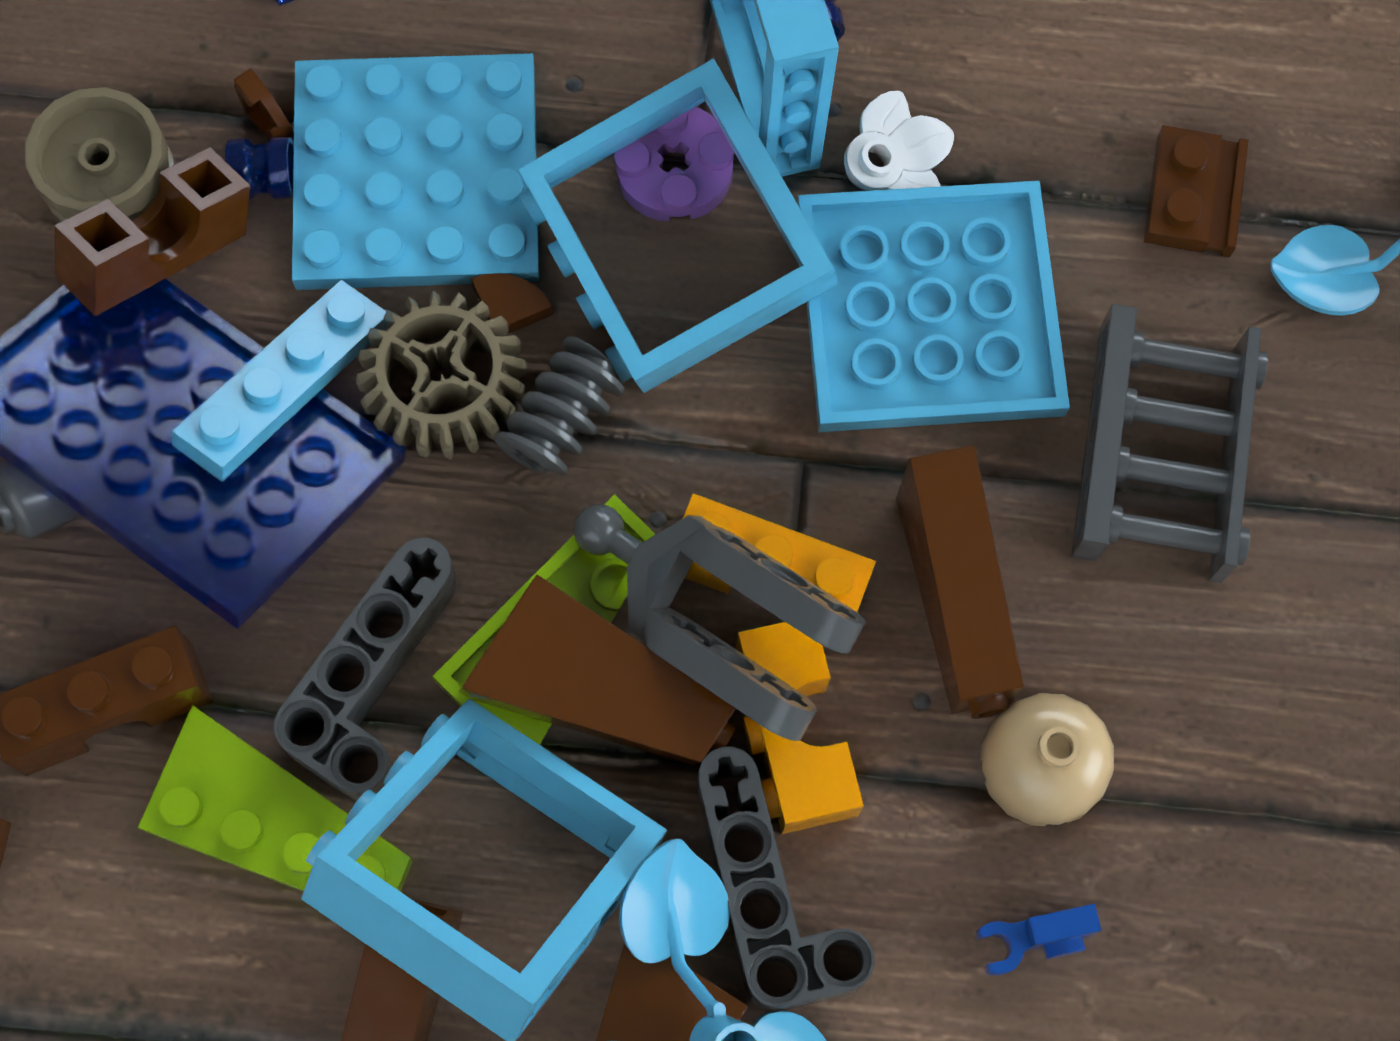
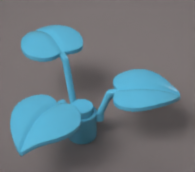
[1270,225,1400,315]
[619,839,827,1041]

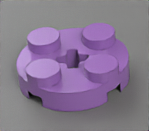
[614,107,734,222]

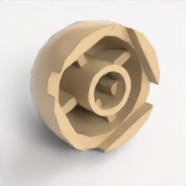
[980,693,1114,826]

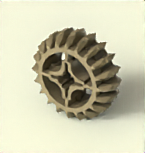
[356,291,527,460]

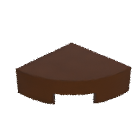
[234,68,294,150]
[471,273,553,334]

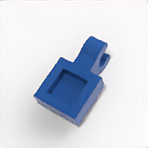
[976,903,1102,976]

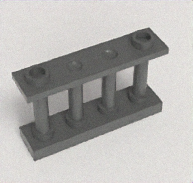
[1071,304,1268,583]

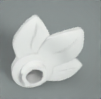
[844,91,954,191]

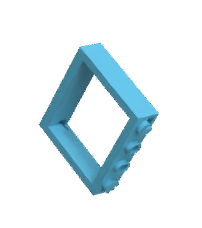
[710,0,839,177]
[519,58,838,393]
[301,698,667,1041]

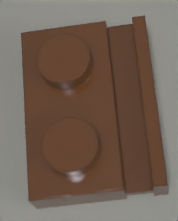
[1143,125,1249,257]

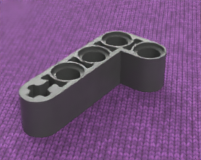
[274,538,457,801]
[698,746,875,1012]

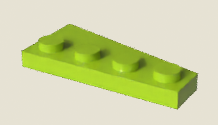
[432,494,656,745]
[138,705,413,892]

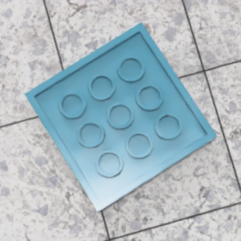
[292,53,540,290]
[797,181,1070,432]

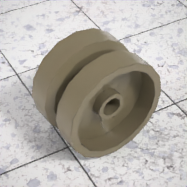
[25,87,177,223]

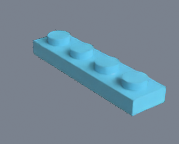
[172,280,388,482]

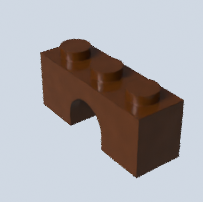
[55,147,250,316]
[0,625,213,776]

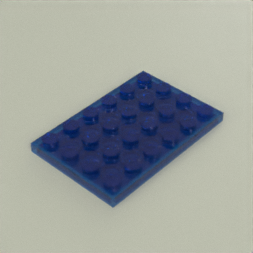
[0,279,406,629]

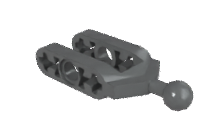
[573,504,866,741]

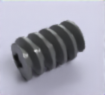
[494,336,625,476]

